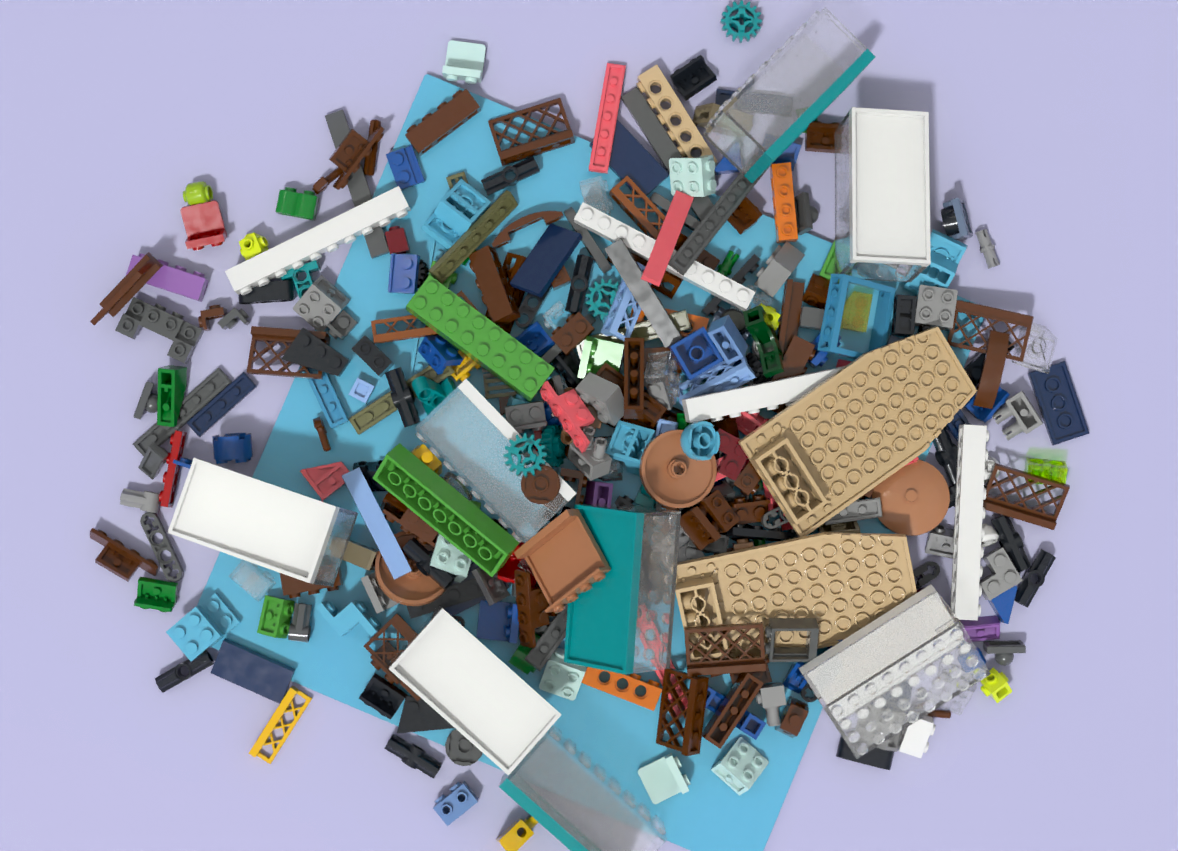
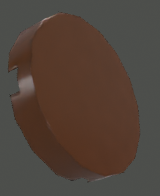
[521,465,561,504]

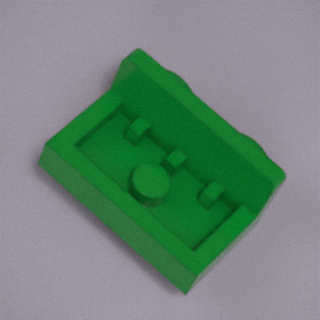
[134,577,178,612]

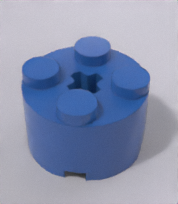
[212,433,253,464]

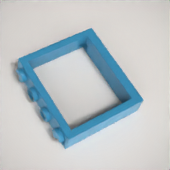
[817,274,896,359]

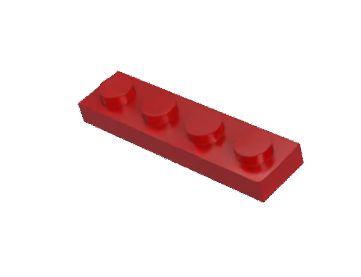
[159,430,187,508]

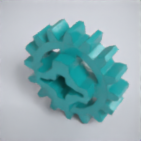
[720,0,762,43]
[585,279,619,321]
[541,425,566,467]
[503,433,548,478]

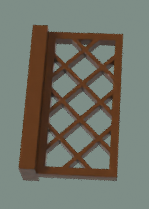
[488,98,575,166]
[90,252,163,325]
[947,300,1034,362]
[247,326,331,380]
[983,463,1070,530]
[364,613,421,701]
[684,622,766,676]
[656,667,709,756]

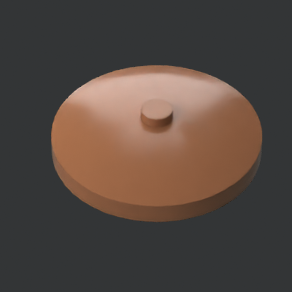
[639,430,717,508]
[872,460,950,536]
[375,531,447,606]

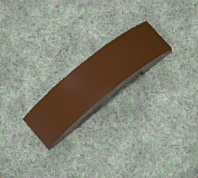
[492,211,564,249]
[973,330,1010,409]

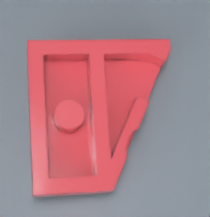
[300,461,350,500]

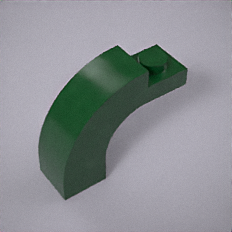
[743,305,784,378]

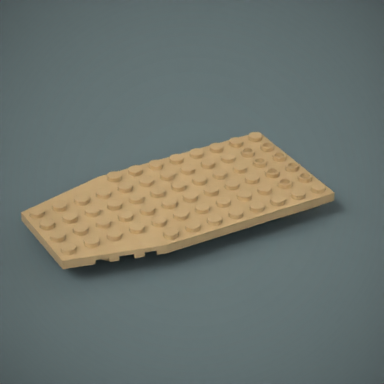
[738,326,977,537]
[670,532,917,660]

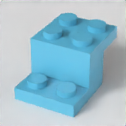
[421,179,491,250]
[904,229,968,294]
[606,420,656,475]
[166,593,241,662]
[315,600,381,637]

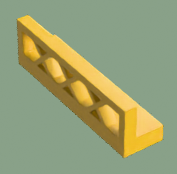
[248,686,312,764]

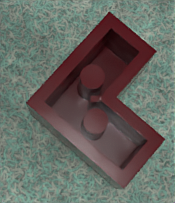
[715,428,748,481]

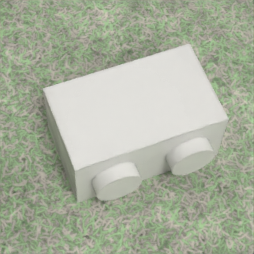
[898,710,936,758]

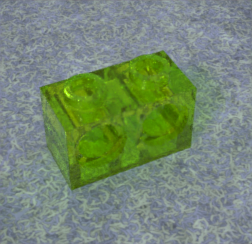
[1024,457,1068,485]

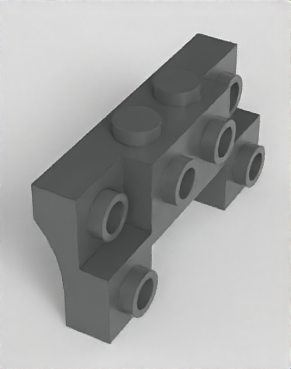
[115,297,204,364]

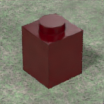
[385,226,410,255]

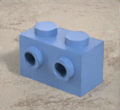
[708,315,748,364]
[433,781,479,826]

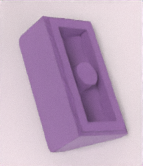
[959,615,1000,642]

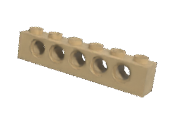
[636,65,718,165]

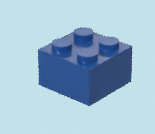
[668,327,723,380]

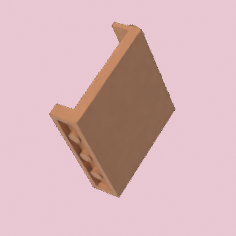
[514,509,611,613]

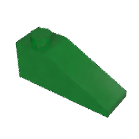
[157,365,187,427]

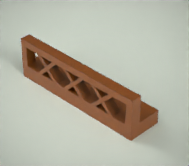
[609,175,665,240]
[371,315,438,344]

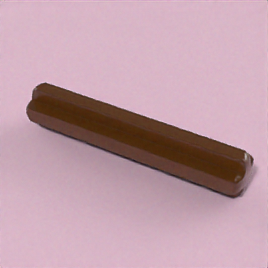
[364,120,381,176]

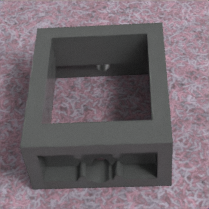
[764,618,819,662]

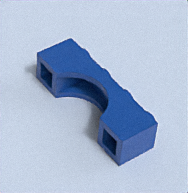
[705,685,766,740]

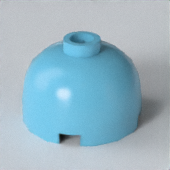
[680,421,720,461]

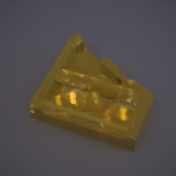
[840,291,873,333]

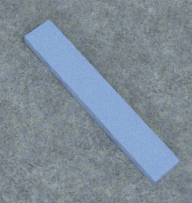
[342,467,412,580]

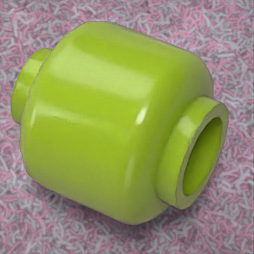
[183,181,213,205]

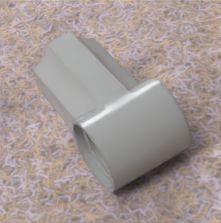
[120,488,160,513]

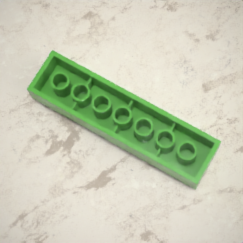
[406,275,555,402]
[373,443,520,577]

